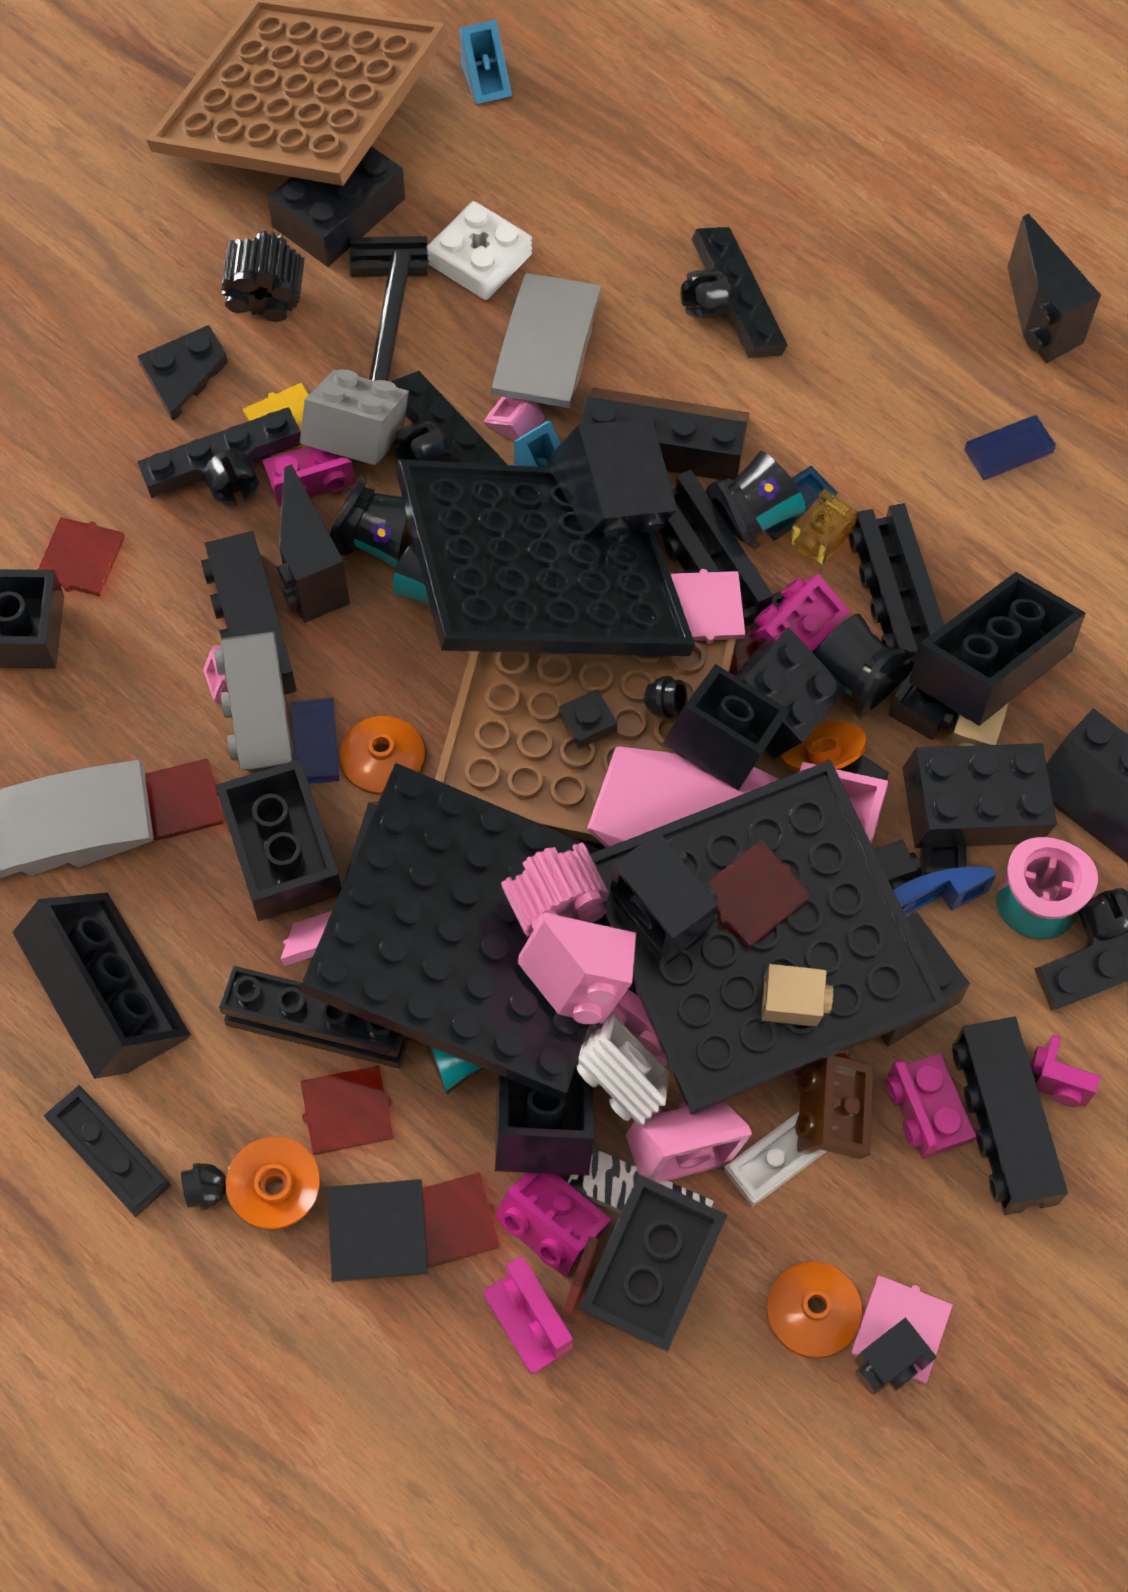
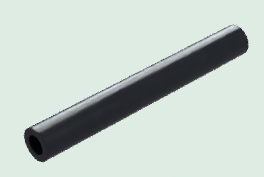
[369,250,411,381]

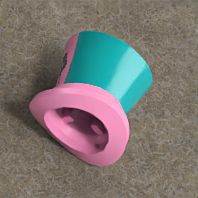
[996,837,1098,939]

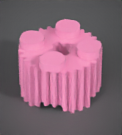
[501,843,609,937]

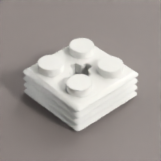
[427,201,532,300]
[577,1013,669,1124]

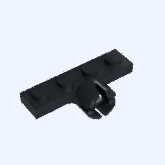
[680,227,788,358]
[391,371,508,465]
[137,407,301,506]
[1034,888,1128,1010]

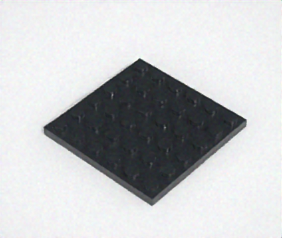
[396,459,695,656]
[590,760,948,1115]
[298,763,608,1100]

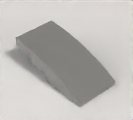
[491,273,601,408]
[0,760,154,879]

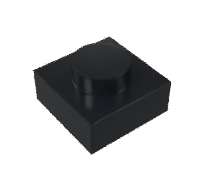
[559,689,618,749]

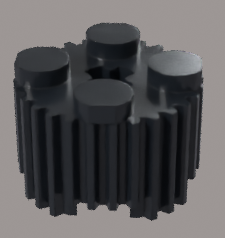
[221,231,305,322]

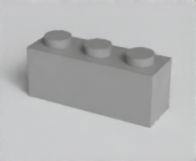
[214,632,293,770]

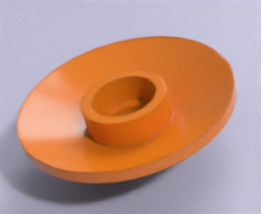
[340,716,425,795]
[781,721,867,772]
[226,1136,320,1230]
[767,1262,862,1358]

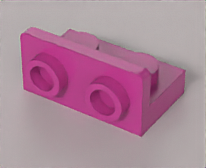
[262,446,355,507]
[748,574,851,652]
[885,1053,976,1159]
[495,1173,612,1276]
[484,1256,573,1374]

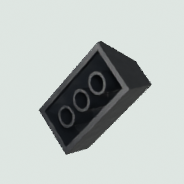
[581,387,750,481]
[1046,708,1128,863]
[12,892,191,1079]

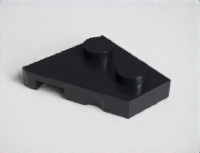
[138,325,228,420]

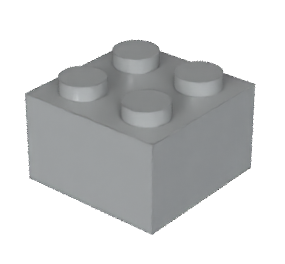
[300,369,409,466]

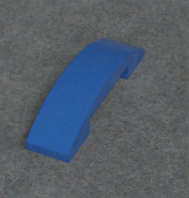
[893,867,996,916]

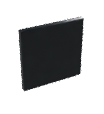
[327,1179,428,1282]

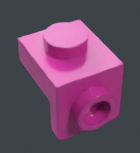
[1030,1035,1100,1107]

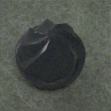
[644,676,688,719]
[181,1162,226,1210]

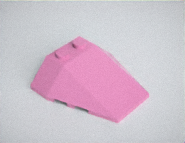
[587,747,779,848]

